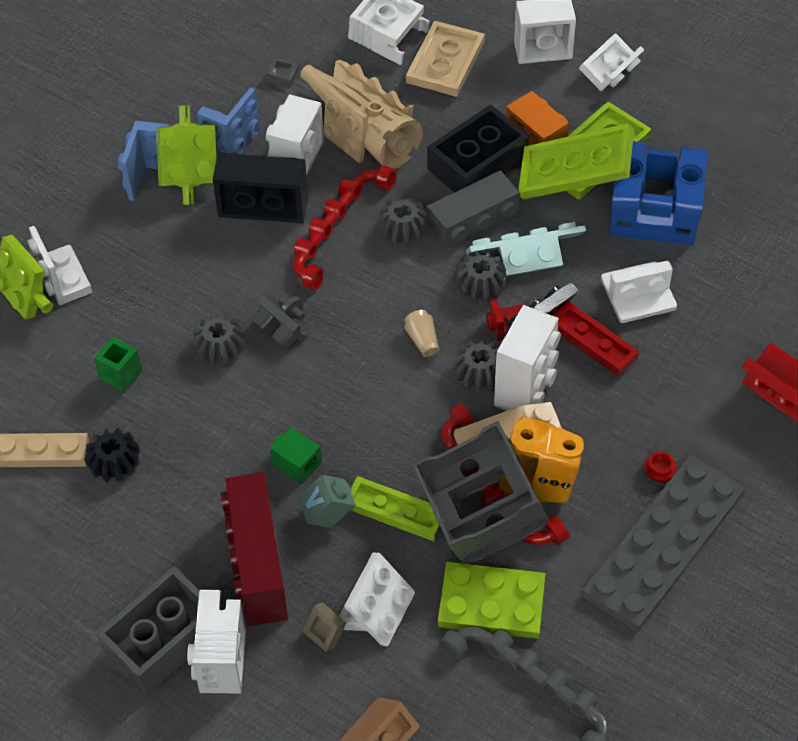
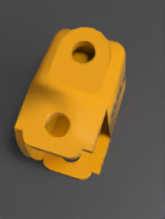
[499,416,584,503]

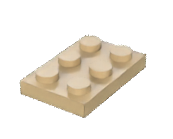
[406,21,485,97]

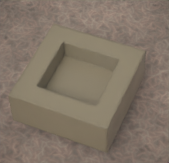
[302,602,346,652]

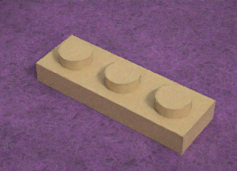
[0,433,89,467]

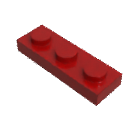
[552,301,639,377]

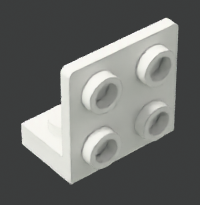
[27,226,93,306]

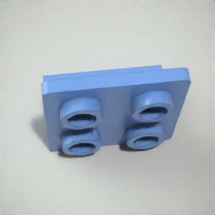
[197,87,261,158]
[118,121,169,201]

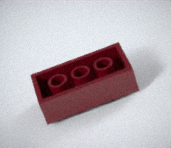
[220,472,288,627]

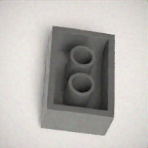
[95,566,200,695]

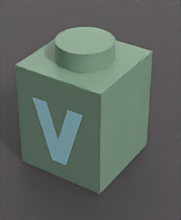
[298,475,356,528]

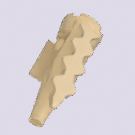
[300,60,423,169]

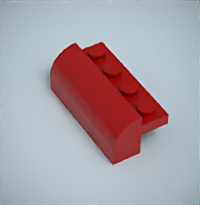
[741,342,798,422]

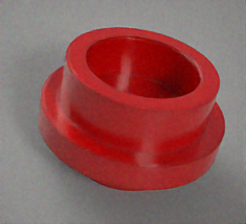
[644,451,677,483]

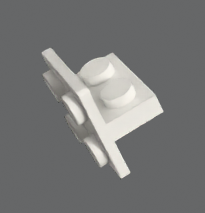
[601,260,677,323]
[339,553,415,646]

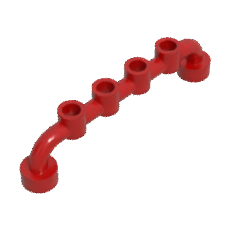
[293,165,397,291]
[441,403,570,545]

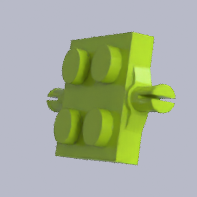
[156,105,217,205]
[0,235,54,320]

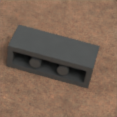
[427,170,520,247]

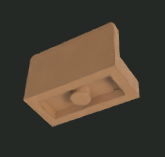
[340,697,420,741]

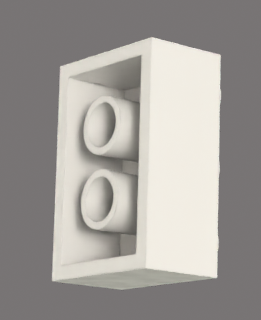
[494,305,561,411]

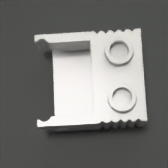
[348,0,430,65]
[187,590,246,694]

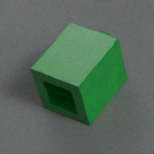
[94,336,142,392]
[270,427,322,485]

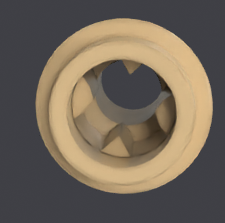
[404,310,440,357]

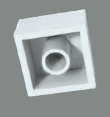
[514,0,576,64]
[266,94,324,175]

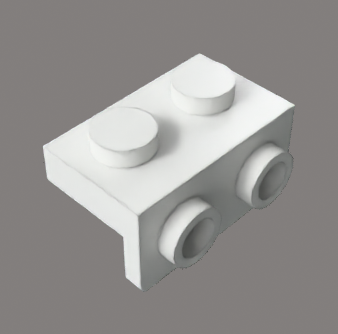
[579,33,644,92]

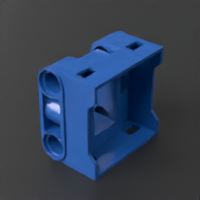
[609,141,708,245]

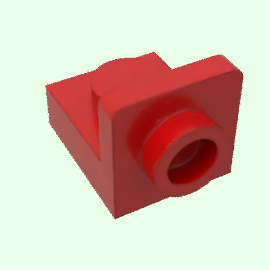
[486,300,526,341]

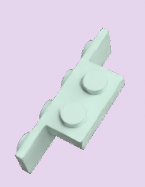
[466,222,586,277]

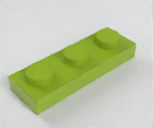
[351,476,441,542]

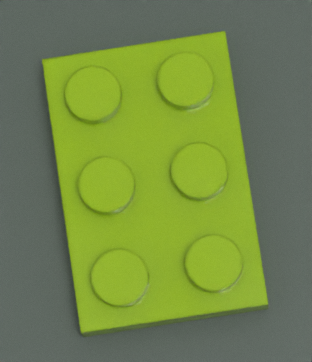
[438,562,546,639]

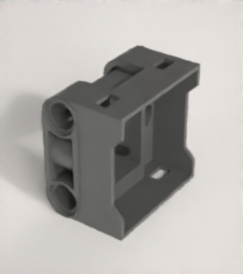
[412,421,549,564]

